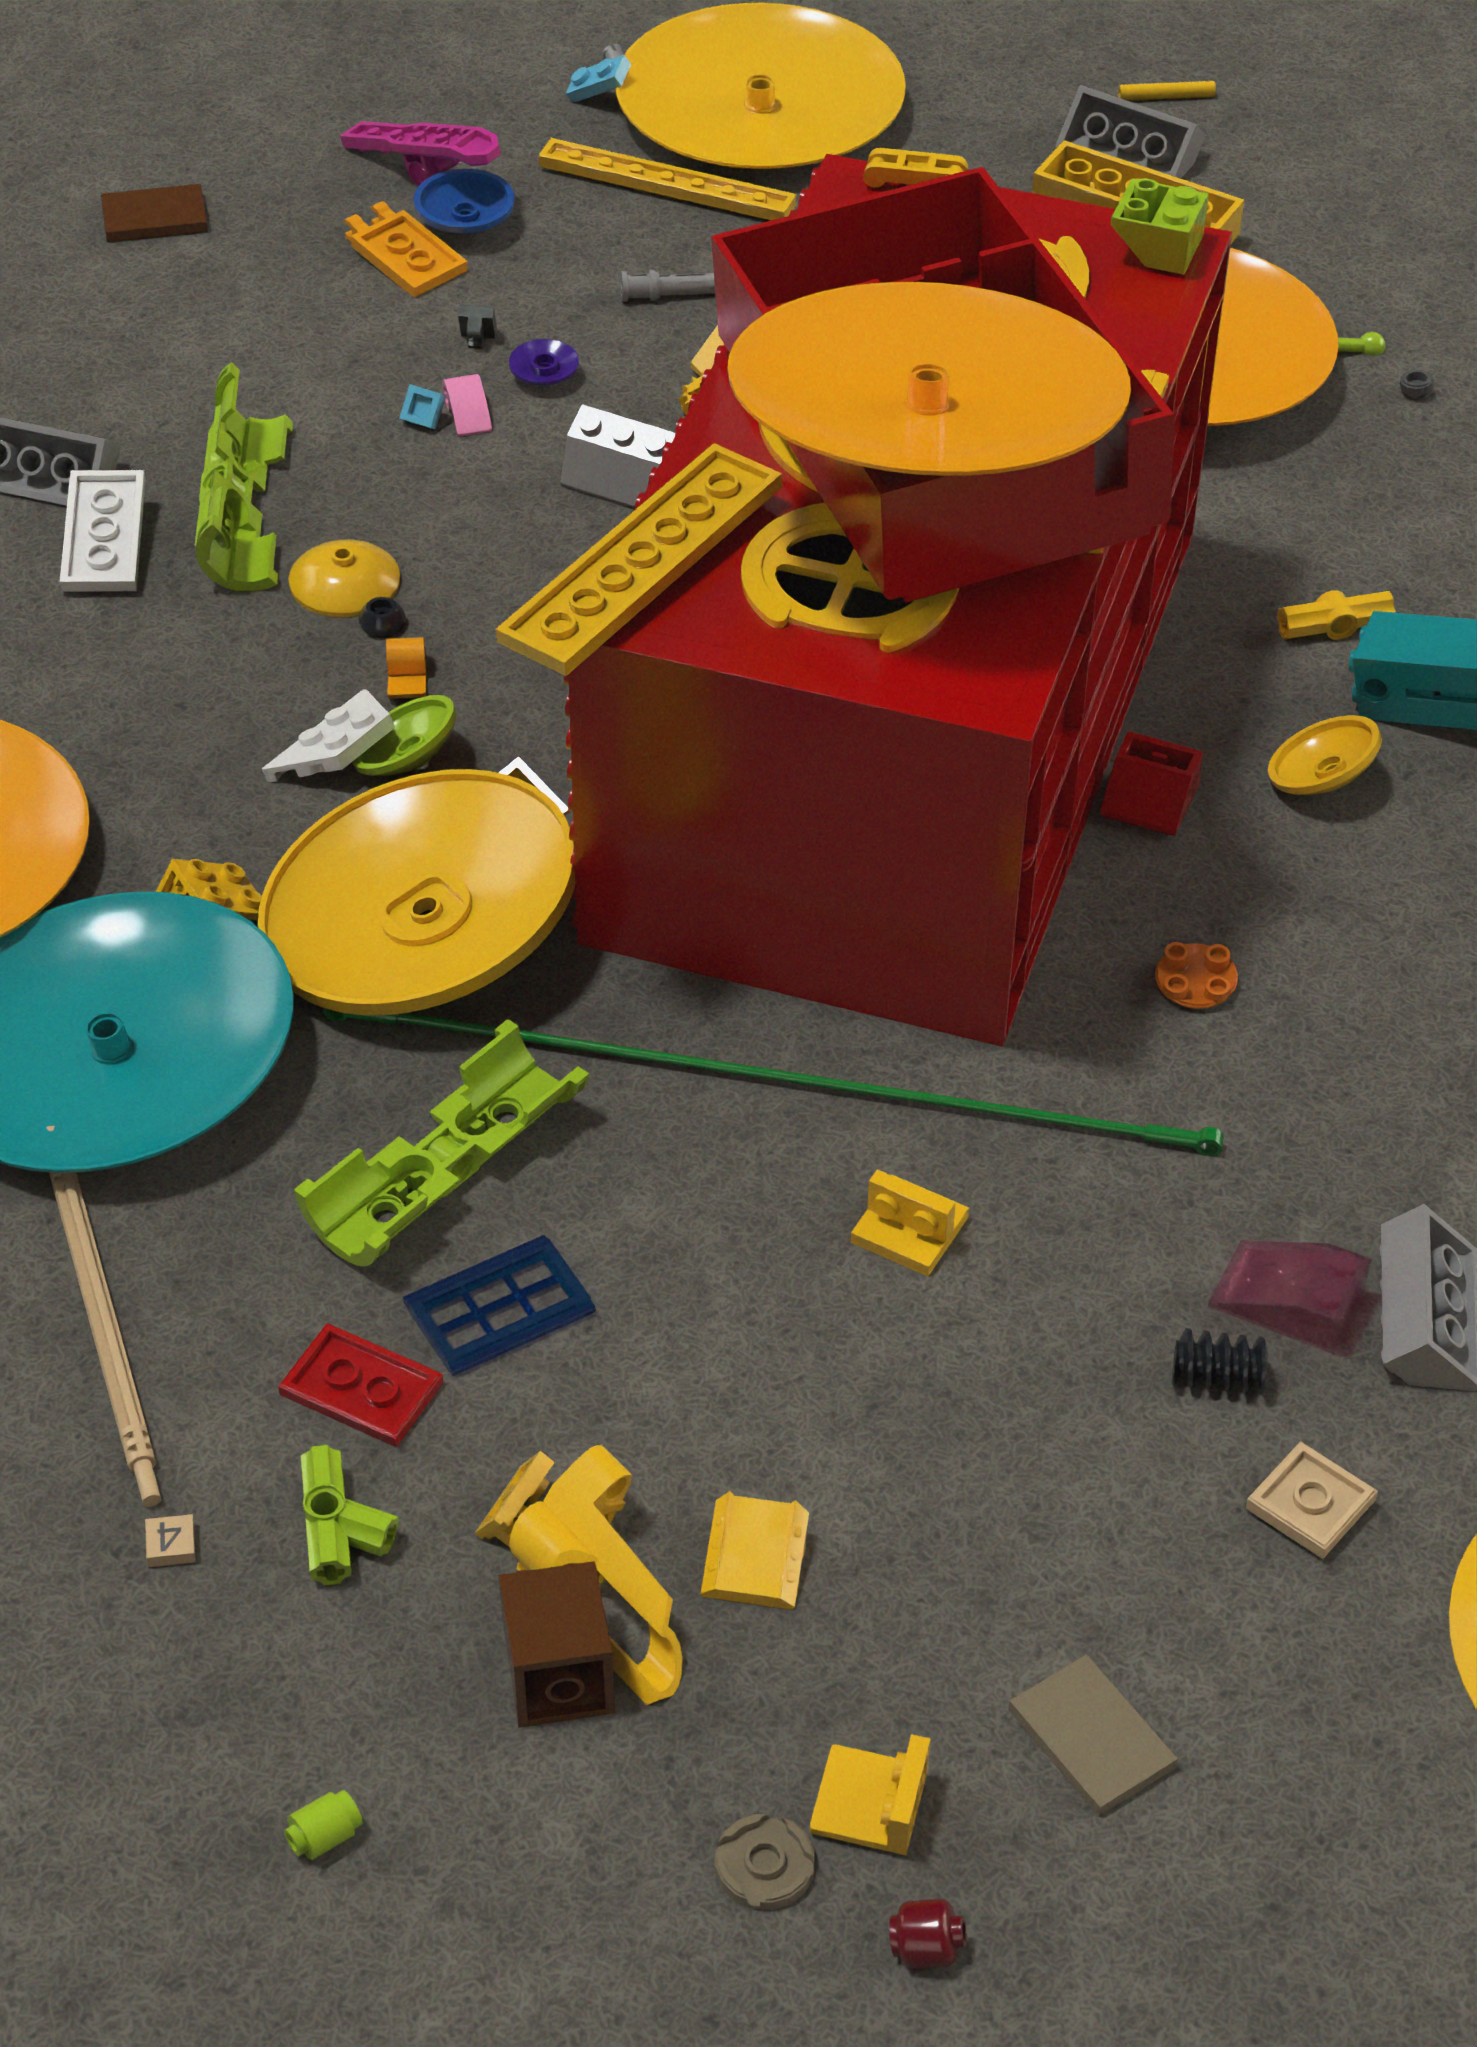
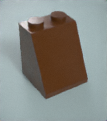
[498,1561,615,1728]

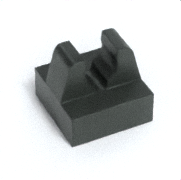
[458,305,497,348]

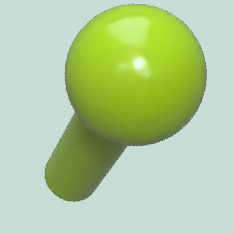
[1338,332,1386,356]

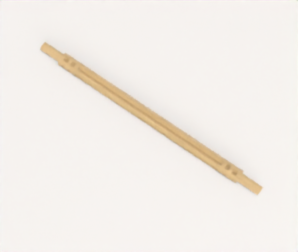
[46,1125,161,1507]

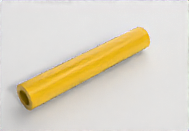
[1118,81,1216,101]

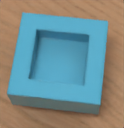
[399,384,446,430]

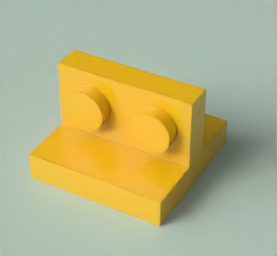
[850,1169,969,1277]

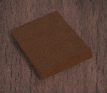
[101,184,208,242]

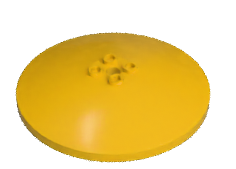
[258,769,576,1015]

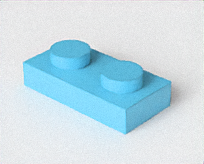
[566,55,631,102]

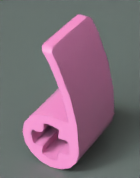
[443,374,492,437]

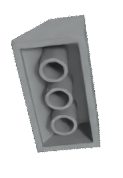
[1055,85,1206,179]
[560,405,675,508]
[0,417,121,506]
[1379,1204,1477,1391]

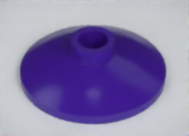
[509,339,579,385]

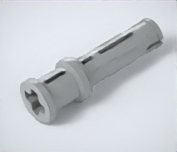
[620,270,715,302]

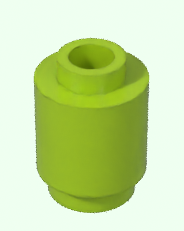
[284,1790,363,1860]

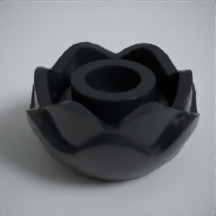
[359,597,406,638]

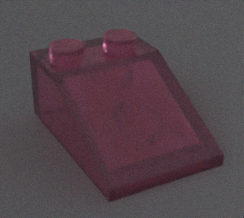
[1208,1240,1371,1354]

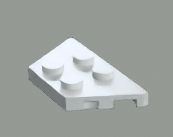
[262,689,395,782]

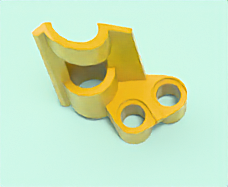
[509,1445,682,1705]

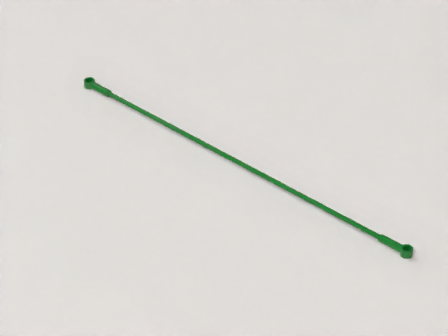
[323,1008,1224,1157]

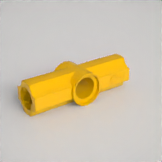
[1277,590,1396,640]

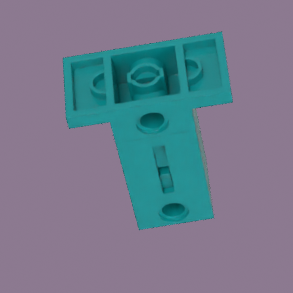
[1349,611,1477,730]

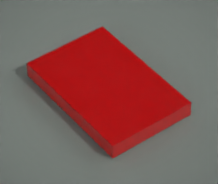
[278,1323,444,1447]

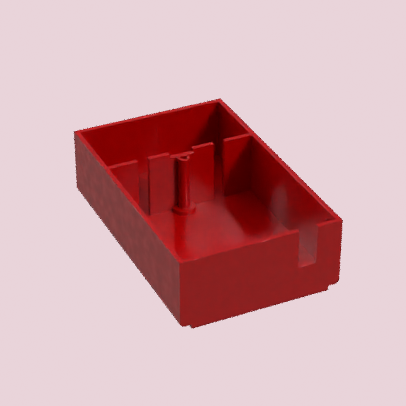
[711,167,1174,602]

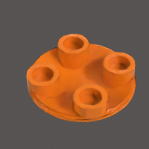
[1155,942,1238,1009]

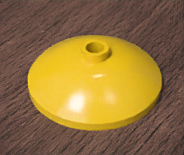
[289,539,401,618]
[1268,715,1382,796]

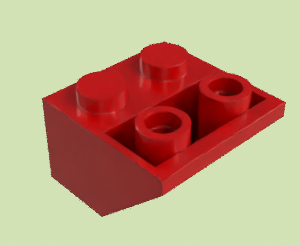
[1100,731,1204,836]

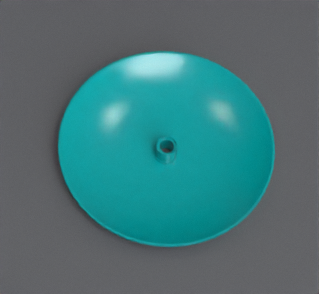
[0,892,294,1173]

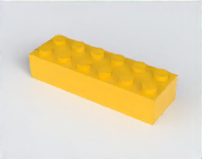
[1032,140,1244,243]

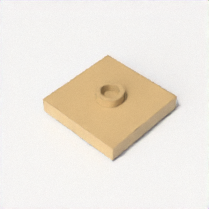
[1245,1441,1378,1559]

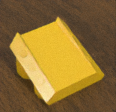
[700,1491,809,1610]

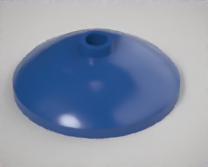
[414,169,515,235]

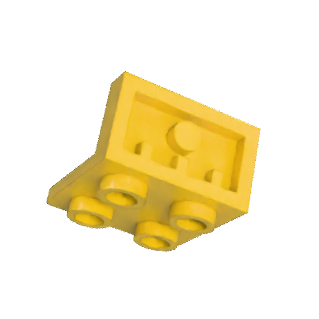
[156,859,262,920]
[810,1734,931,1855]

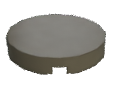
[715,1814,814,1911]

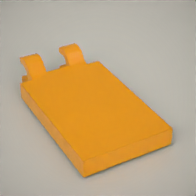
[344,201,467,297]

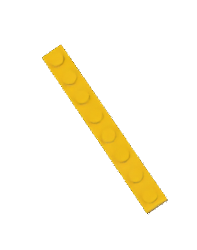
[538,138,796,221]

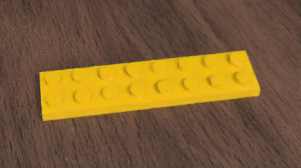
[495,443,783,676]

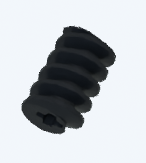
[1171,1328,1268,1395]

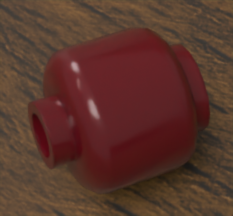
[889,1898,967,1969]

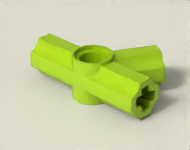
[301,1445,399,1585]

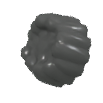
[1400,370,1434,400]

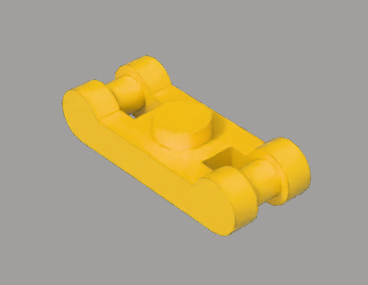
[863,148,968,188]

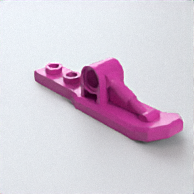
[340,121,501,186]

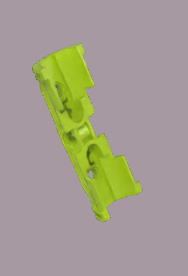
[195,362,293,591]
[294,1019,589,1266]

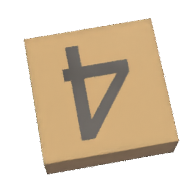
[145,1514,196,1568]

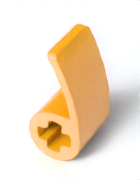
[386,637,426,699]

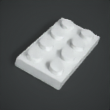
[60,470,145,592]

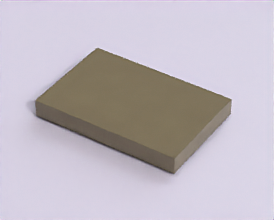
[1008,1654,1178,1816]

